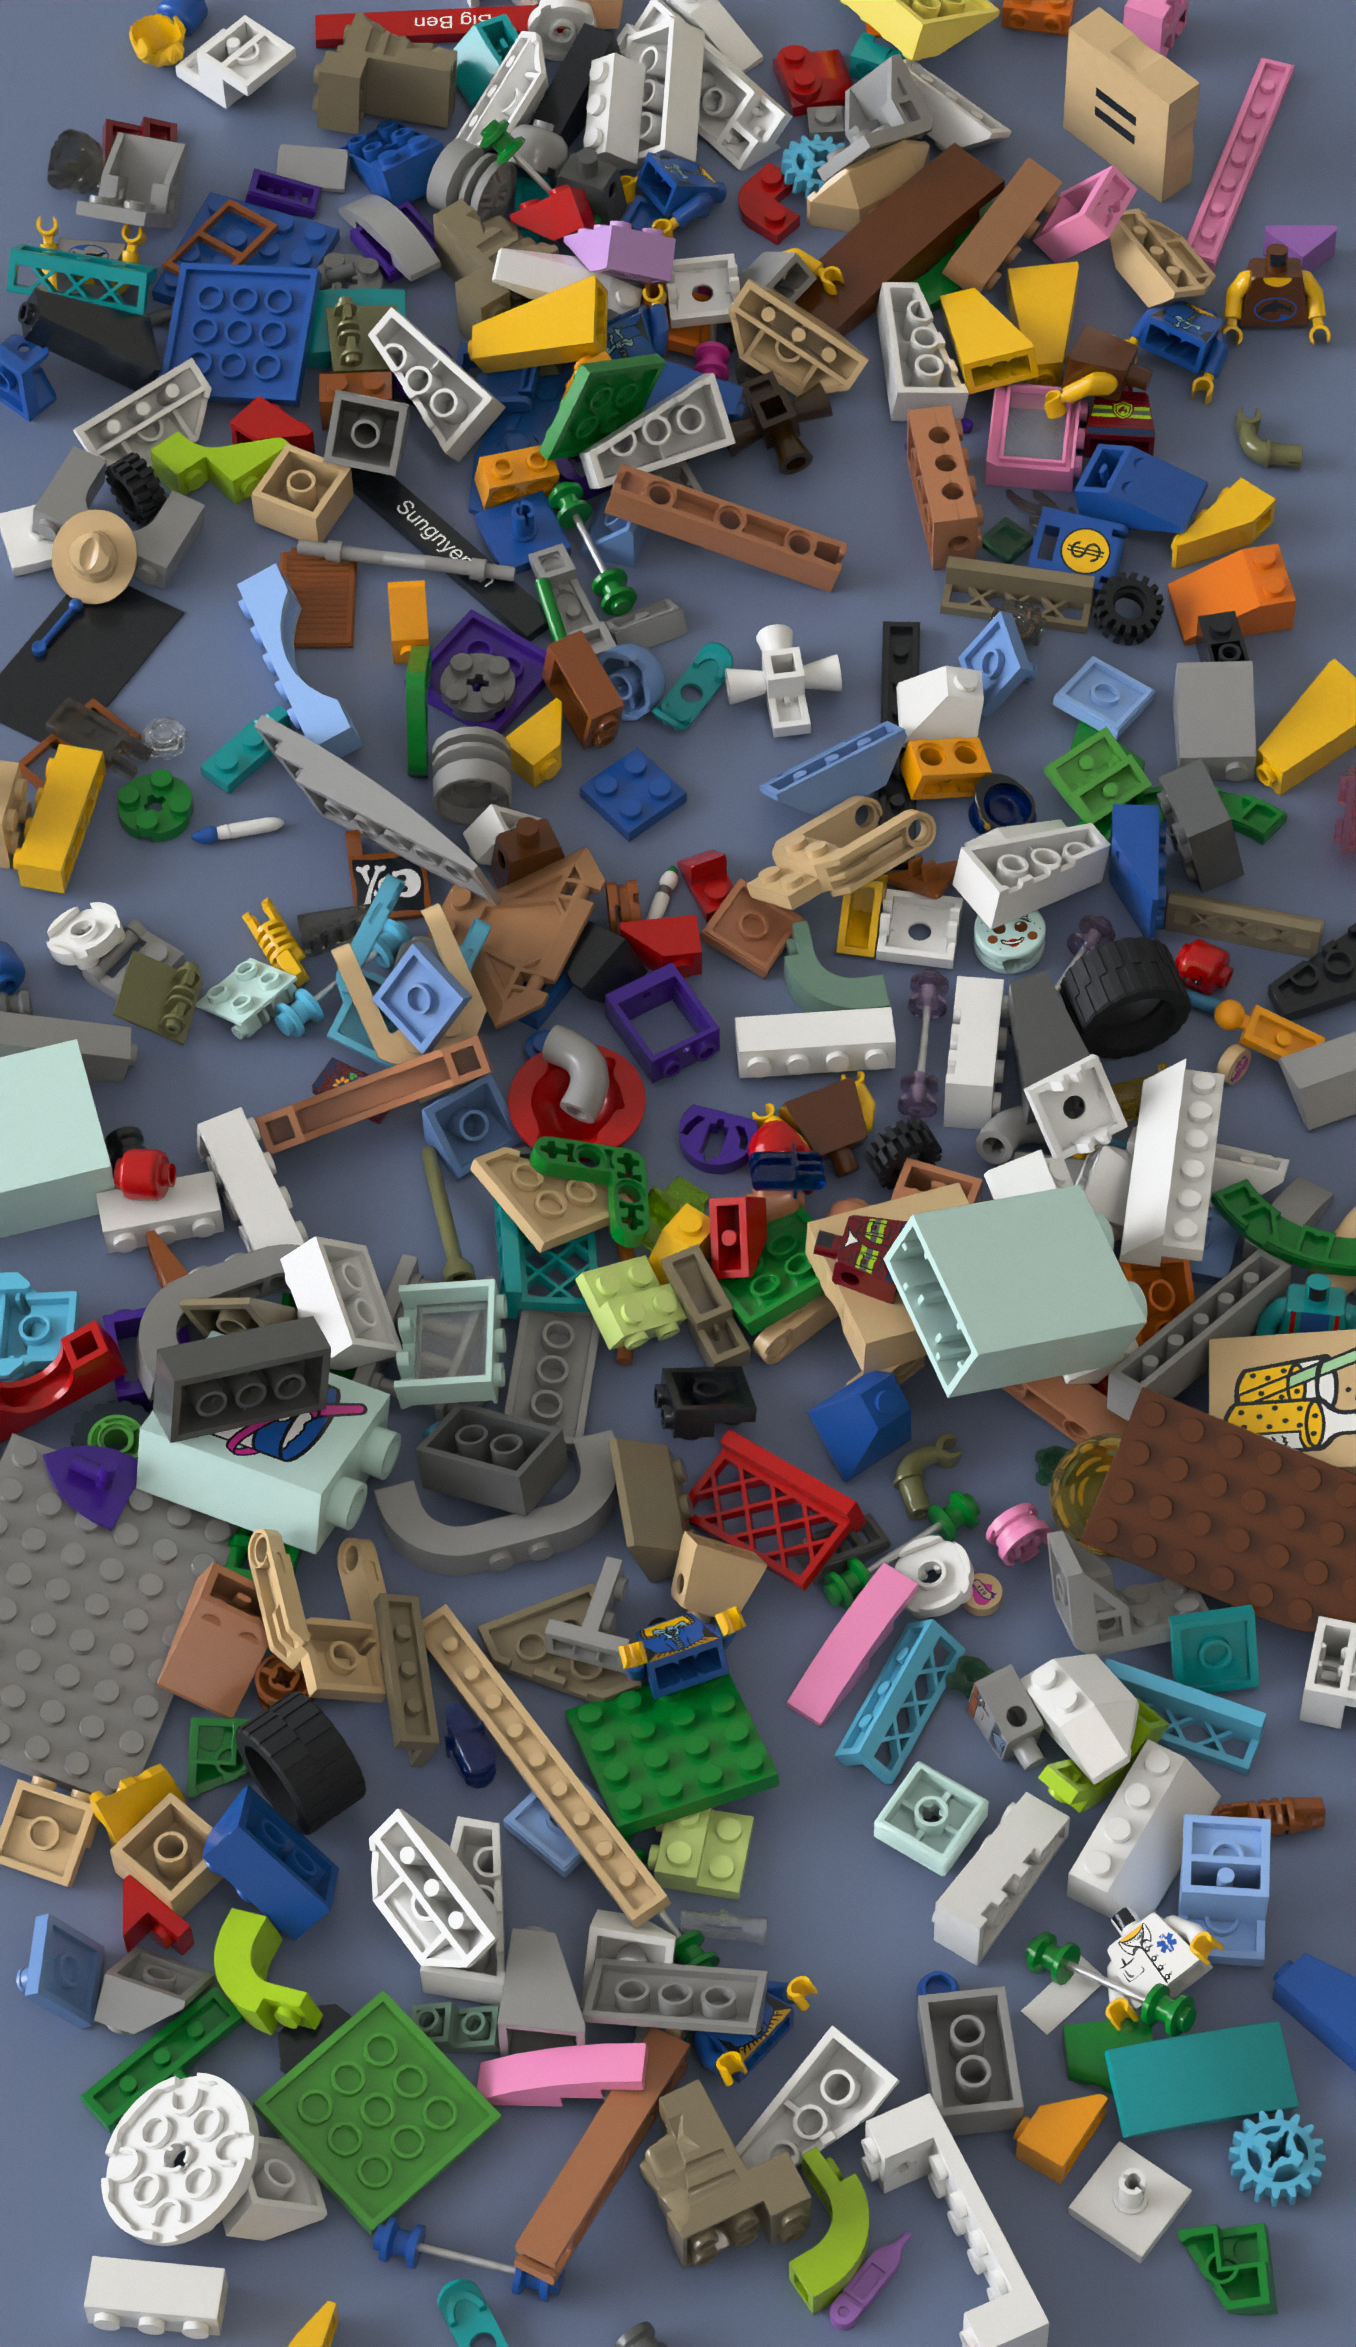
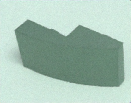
[411,2001,500,2053]

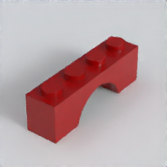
[0,1320,128,1443]

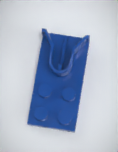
[0,334,57,422]

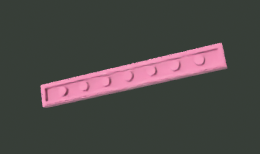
[1187,57,1295,271]

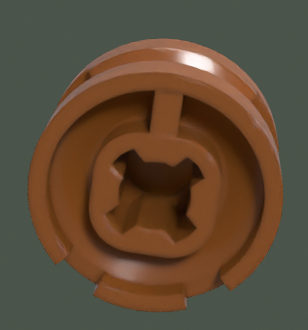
[605,879,641,935]
[255,1654,315,1710]

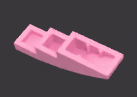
[787,1563,918,1728]
[477,2043,649,2107]

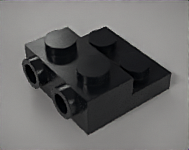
[654,1366,757,1440]

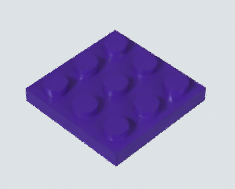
[404,609,547,734]

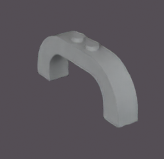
[135,1244,301,1401]
[374,1429,618,1576]

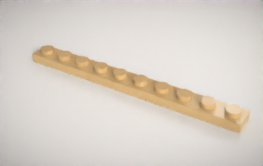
[422,1604,671,1928]

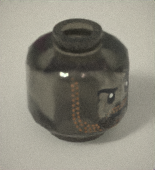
[989,599,1046,652]

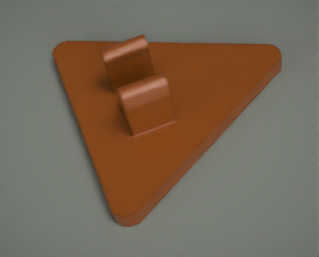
[884,855,958,899]

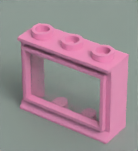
[985,383,1089,492]

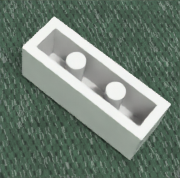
[583,52,646,171]
[96,1171,225,1254]
[84,2256,229,2339]

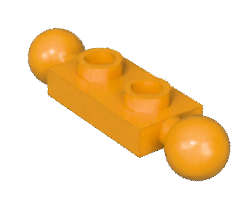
[1214,999,1326,1062]

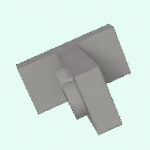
[544,1556,630,1673]

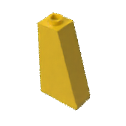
[1006,261,1079,386]
[468,276,608,374]
[940,288,1039,394]
[1255,659,1356,796]

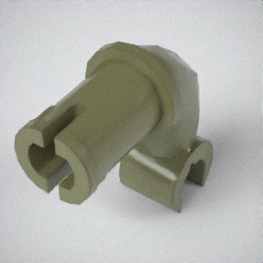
[1234,407,1303,468]
[893,1434,963,1521]

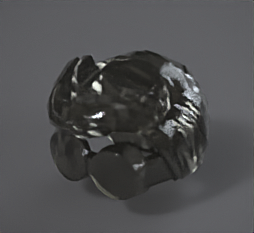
[47,128,104,194]

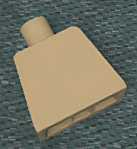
[671,1531,767,1624]

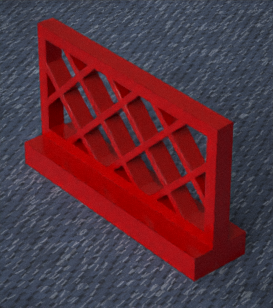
[688,1429,867,1591]

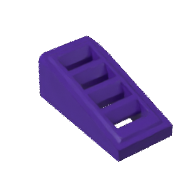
[245,168,322,217]

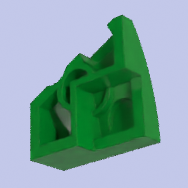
[186,1717,251,1798]
[1062,2017,1153,2095]
[1177,2223,1278,2316]

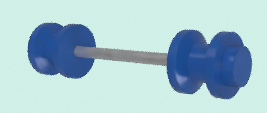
[373,2217,565,2302]

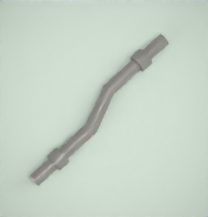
[297,539,516,582]

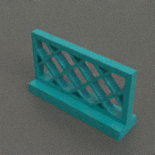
[493,1197,598,1319]

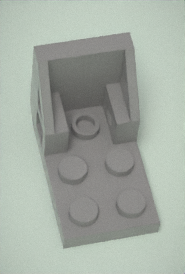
[817,54,933,182]
[76,132,189,229]
[1047,1530,1209,1656]

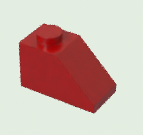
[620,915,702,978]
[709,1196,767,1279]

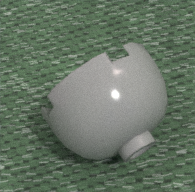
[509,119,569,178]

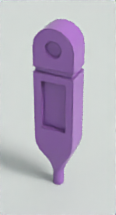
[829,2230,911,2331]

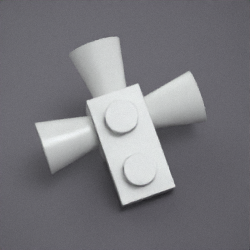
[725,624,842,738]

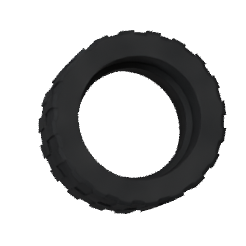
[1060,937,1192,1059]
[235,1691,366,1835]

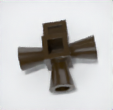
[726,371,833,475]

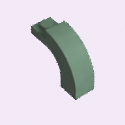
[784,921,890,1013]

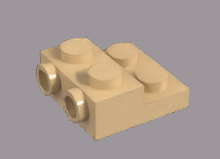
[0,1775,100,1888]

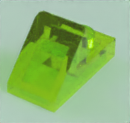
[641,1176,710,1251]

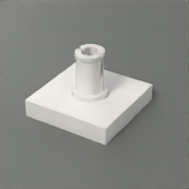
[1068,2141,1192,2264]

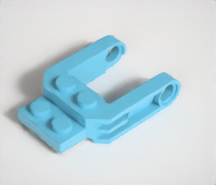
[327,874,492,1068]
[0,1272,80,1382]

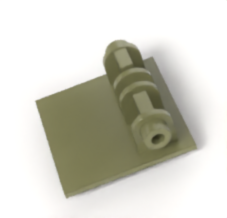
[325,296,398,373]
[113,950,203,1045]

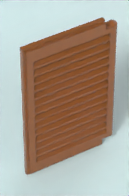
[280,548,357,648]

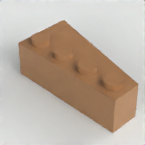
[942,157,1063,293]

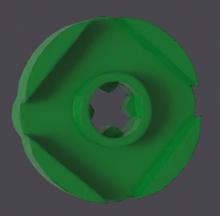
[117,769,194,842]

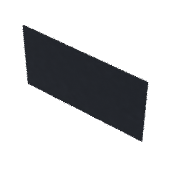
[0,585,184,751]

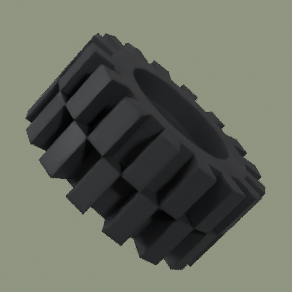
[105,452,167,524]
[1092,572,1164,646]
[864,1118,942,1190]

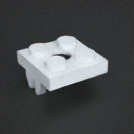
[665,253,740,328]
[876,889,963,969]
[1023,1054,1128,1159]

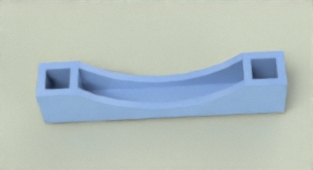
[237,563,364,759]

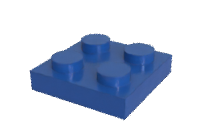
[580,747,687,842]

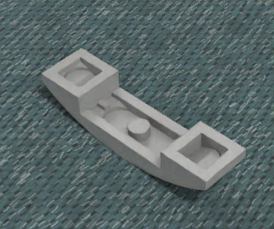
[338,194,441,282]
[528,543,617,658]

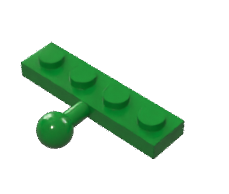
[80,1986,244,2133]

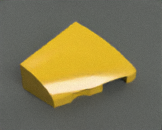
[89,1763,187,1847]

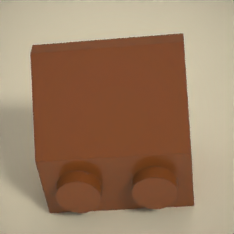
[319,370,394,430]

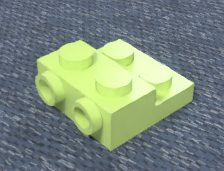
[575,1255,687,1350]
[648,1808,754,1900]

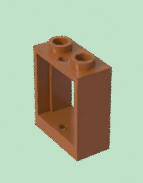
[541,630,625,750]

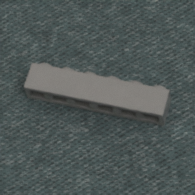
[1107,1248,1292,1421]

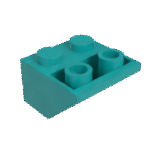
[453,13,519,110]

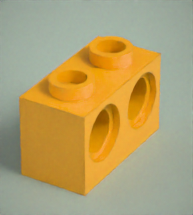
[474,445,560,510]
[899,737,992,800]

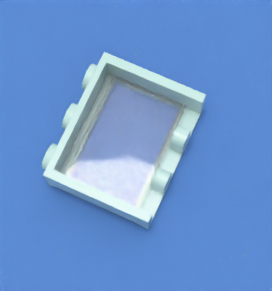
[394,1279,508,1410]

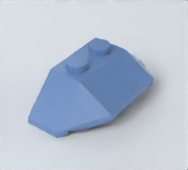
[759,721,907,817]

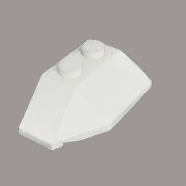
[455,31,549,152]
[903,59,1012,151]
[73,358,212,469]
[1126,1127,1290,1208]
[1020,1653,1139,1785]
[369,1809,499,1968]

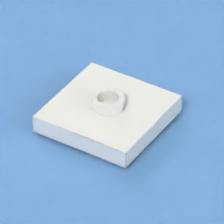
[0,505,54,577]

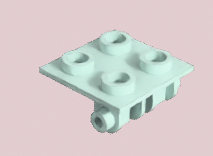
[196,958,298,1040]

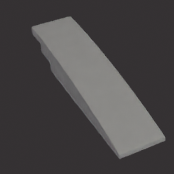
[254,714,501,905]

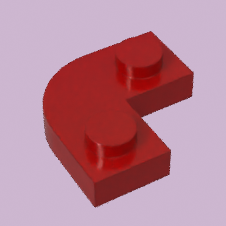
[738,162,800,245]

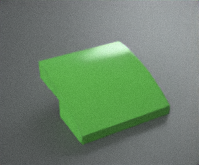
[1043,726,1152,825]

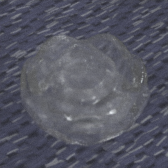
[141,717,189,760]

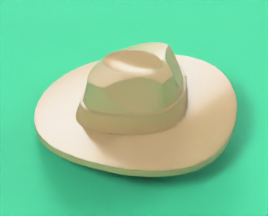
[52,509,137,605]

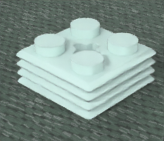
[874,1761,989,1876]

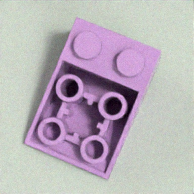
[563,221,676,285]

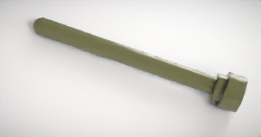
[421,1146,476,1282]

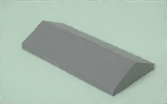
[1278,1031,1356,1132]
[504,1294,600,1451]
[582,1958,768,2035]

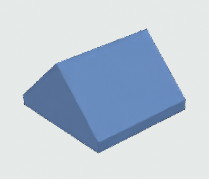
[580,494,649,568]
[422,1073,523,1179]

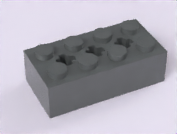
[153,1316,331,1443]

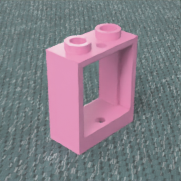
[1032,165,1137,264]

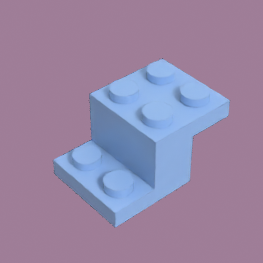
[1178,1814,1271,1967]

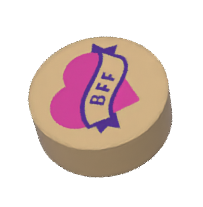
[1216,1044,1251,1085]
[962,1573,1002,1616]

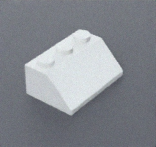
[280,1236,403,1371]

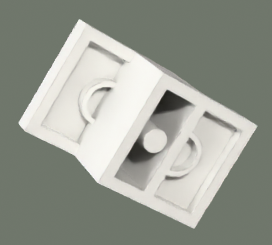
[175,15,296,109]

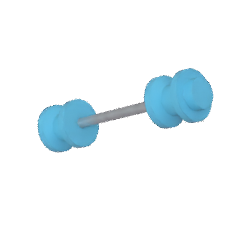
[274,919,413,1038]

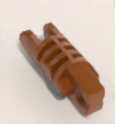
[1212,1796,1325,1837]

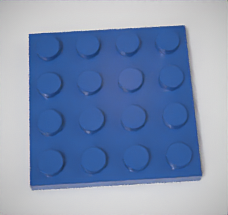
[152,192,340,306]
[161,262,322,407]

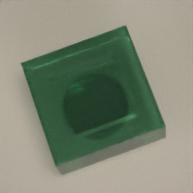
[982,516,1034,564]

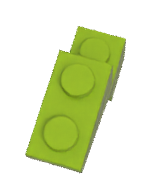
[150,431,289,505]

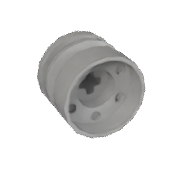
[426,139,517,222]
[432,726,512,826]

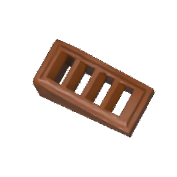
[145,1230,189,1289]

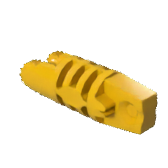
[242,897,310,987]

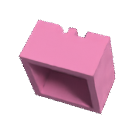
[1123,0,1189,57]

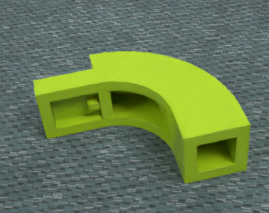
[1038,1698,1170,1813]
[214,1908,323,2035]
[789,2146,869,2314]

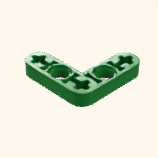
[406,646,432,776]
[529,1136,650,1248]

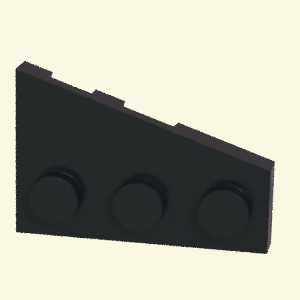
[1268,923,1356,1021]

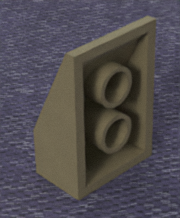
[179,1297,298,1339]

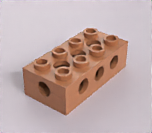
[906,405,984,570]

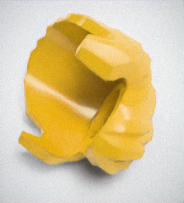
[129,14,186,67]

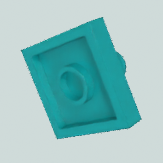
[1169,1605,1260,1694]

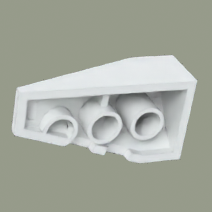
[492,248,643,320]
[735,2026,900,2170]

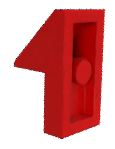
[677,849,734,923]
[123,1875,194,1956]

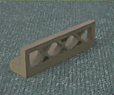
[940,556,1095,634]
[1165,890,1325,959]
[374,1593,440,1768]

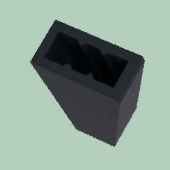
[528,23,621,149]
[18,289,161,391]

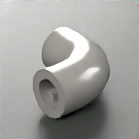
[542,1024,609,1123]
[975,1105,1075,1164]

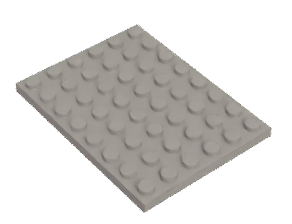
[0,1433,238,1796]

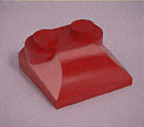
[773,45,854,117]

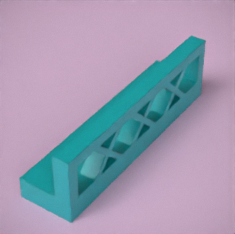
[6,243,158,315]

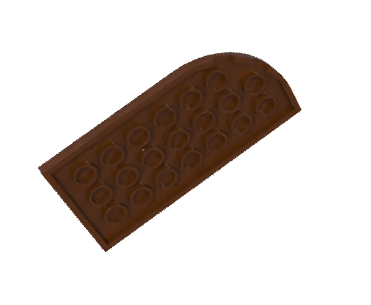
[1080,1387,1356,1632]

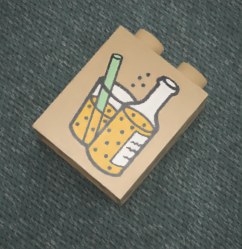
[1209,1329,1356,1474]

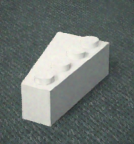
[368,307,506,462]
[932,1792,1070,1966]

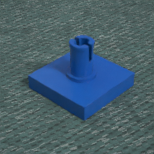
[475,490,571,575]

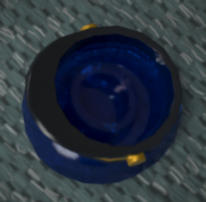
[968,773,1037,835]

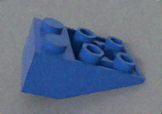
[337,120,444,207]
[1074,444,1208,533]
[1109,804,1167,939]

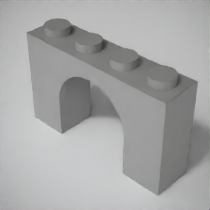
[32,446,205,589]

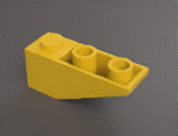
[1171,478,1276,569]

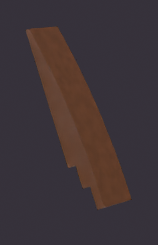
[795,142,1005,337]

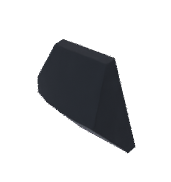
[564,921,648,1004]

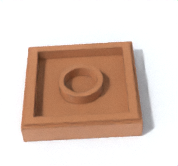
[700,878,805,979]

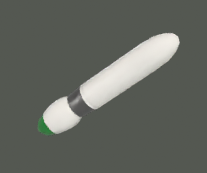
[646,866,679,920]

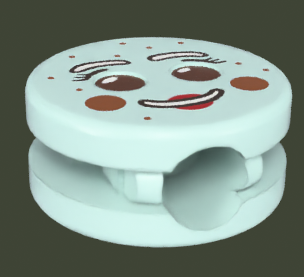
[973,910,1046,974]

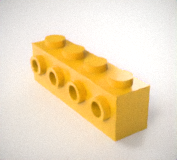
[13,744,107,894]

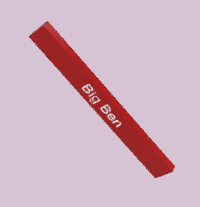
[315,5,564,48]

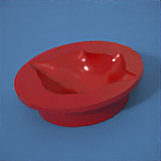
[508,1045,646,1162]

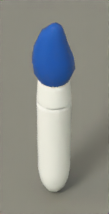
[191,817,284,844]

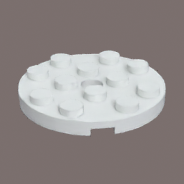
[101,2073,259,2246]

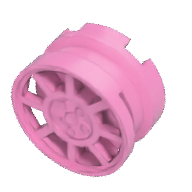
[986,1503,1052,1566]

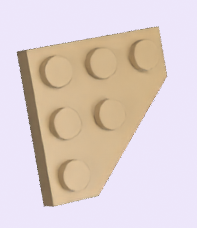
[470,1147,633,1253]

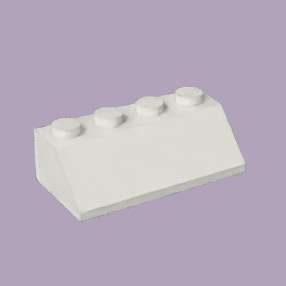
[626,18,705,170]
[1067,1739,1221,1920]

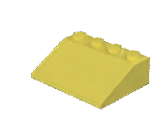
[839,0,1000,61]

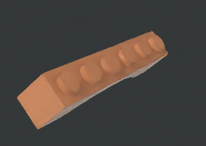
[255,1034,494,1155]

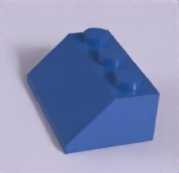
[202,1785,339,1941]

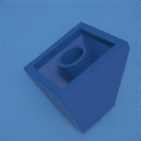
[807,1370,912,1482]

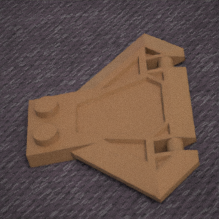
[426,847,606,1030]

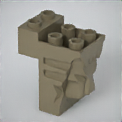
[313,11,458,135]
[433,199,559,341]
[639,2079,812,2269]

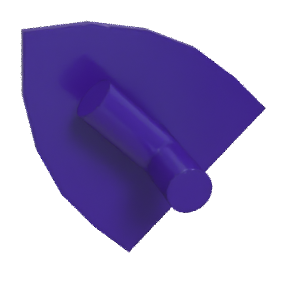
[43,1445,138,1531]

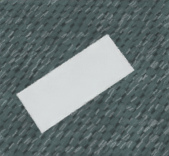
[1021,1956,1103,2035]

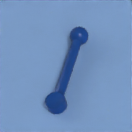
[32,598,83,657]

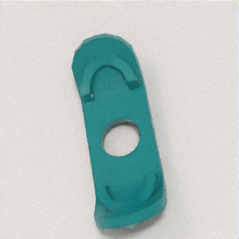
[652,642,734,731]
[437,2279,509,2347]

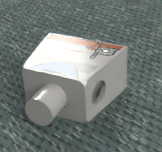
[966,1664,1047,1772]

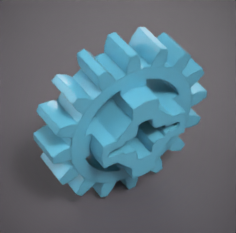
[780,134,845,199]
[1228,2109,1326,2207]

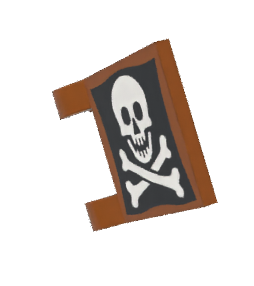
[345,830,431,926]

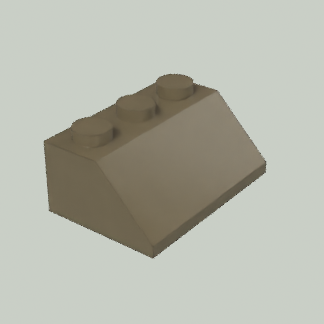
[609,1438,696,1583]

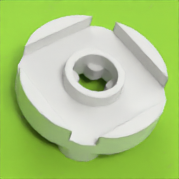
[527,0,597,61]
[46,902,126,970]
[892,1535,974,1619]

